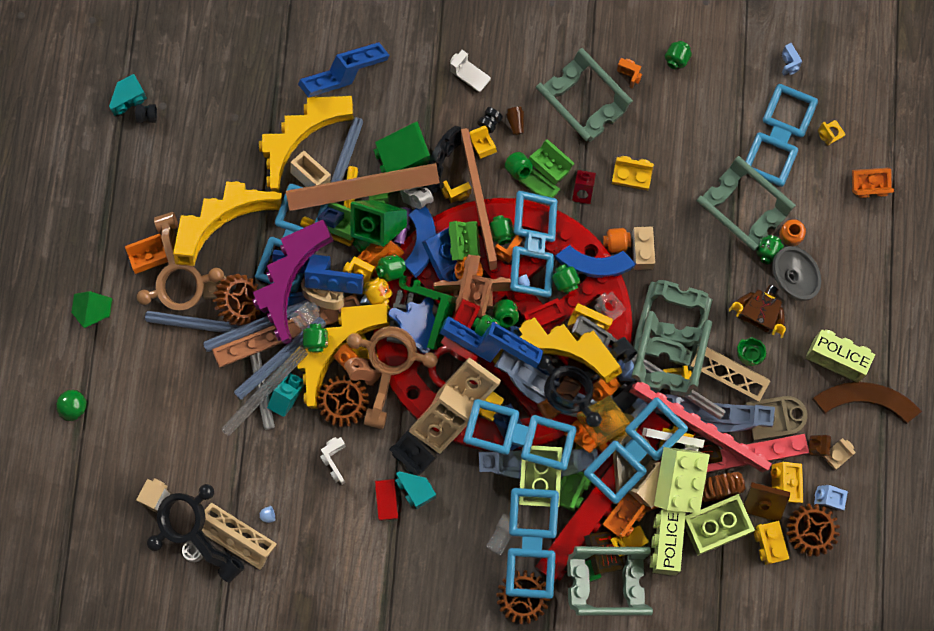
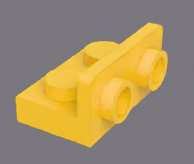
[611,156,654,190]
[342,256,375,294]
[567,303,613,331]
[771,462,803,504]
[754,521,789,565]

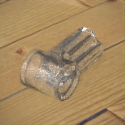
[486,514,521,556]

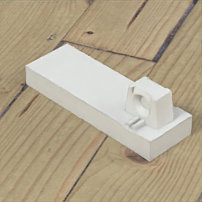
[642,428,705,451]

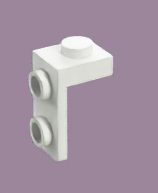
[450,50,491,92]
[320,437,346,485]

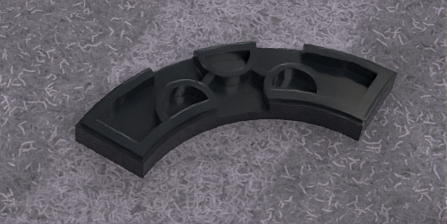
[423,126,461,194]

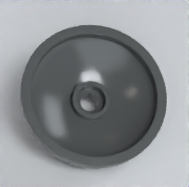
[773,246,821,301]

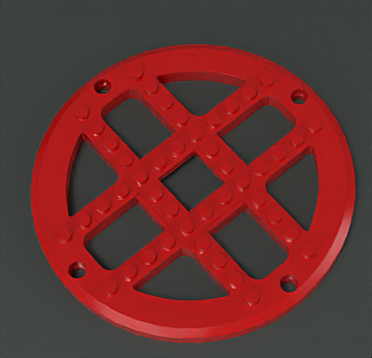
[374,198,632,451]

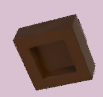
[809,435,831,456]

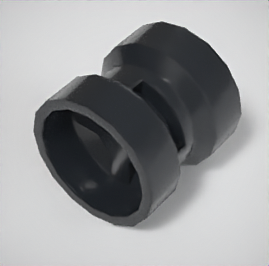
[135,104,157,123]
[477,107,503,133]

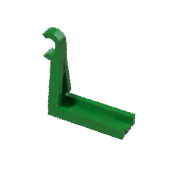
[399,275,458,350]

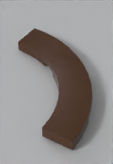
[537,323,588,420]
[812,382,922,424]

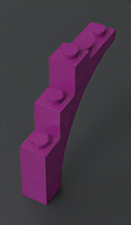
[252,220,333,344]

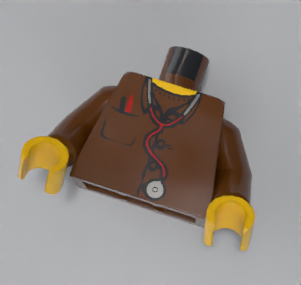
[729,285,786,338]

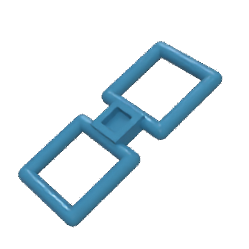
[745,84,818,187]
[255,184,328,292]
[510,191,558,298]
[584,397,688,504]
[463,399,577,471]
[506,488,559,599]

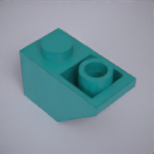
[109,74,147,116]
[267,373,305,417]
[395,471,437,510]

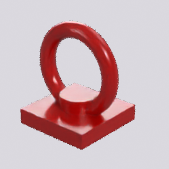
[428,336,482,388]

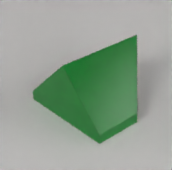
[71,291,113,328]

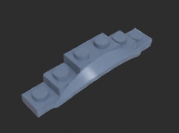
[495,350,605,419]
[655,394,775,432]
[479,449,597,479]

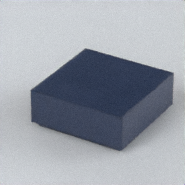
[318,207,344,228]

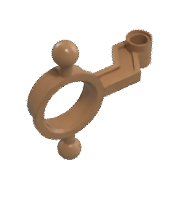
[136,212,224,310]
[347,326,438,430]

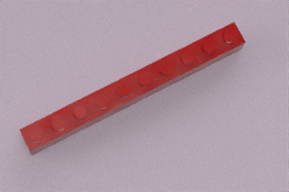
[535,412,671,582]

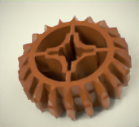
[213,274,261,326]
[317,375,369,427]
[702,472,746,503]
[786,503,840,557]
[496,570,550,624]

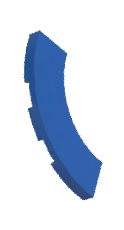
[404,206,436,278]
[555,245,636,278]

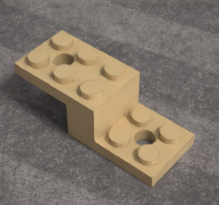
[409,357,501,454]

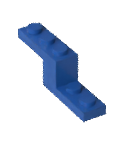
[298,42,389,98]
[272,250,363,295]
[440,316,543,368]

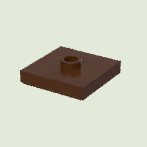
[743,482,790,522]

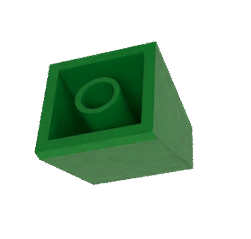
[373,122,430,173]
[350,200,407,247]

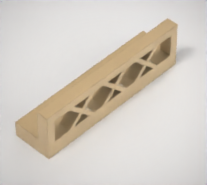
[690,346,770,402]
[202,503,277,570]

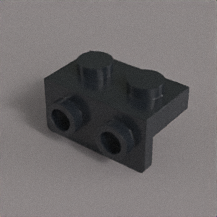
[603,381,639,414]
[389,430,437,476]

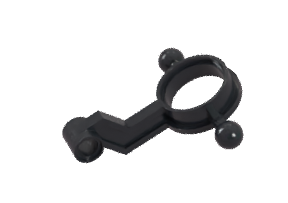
[538,337,637,428]
[147,484,244,583]

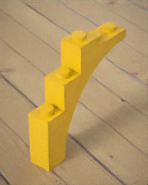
[259,96,353,193]
[173,181,282,266]
[295,304,391,409]
[493,317,622,384]

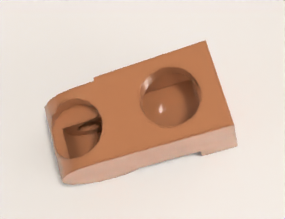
[344,358,382,386]

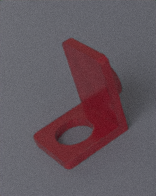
[572,170,596,204]

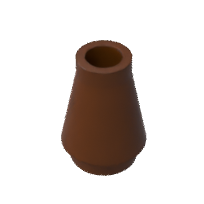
[506,107,524,135]

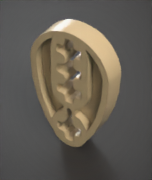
[301,277,344,310]

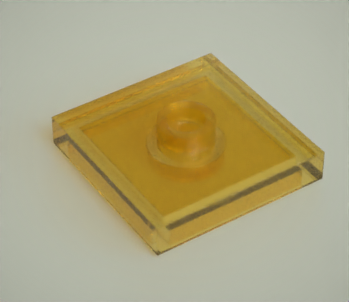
[576,395,630,446]

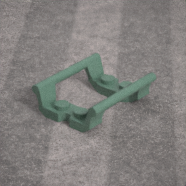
[536,48,633,142]
[696,156,796,251]
[633,280,713,372]
[631,311,712,396]
[567,546,653,616]

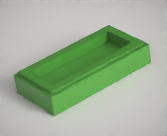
[519,168,560,198]

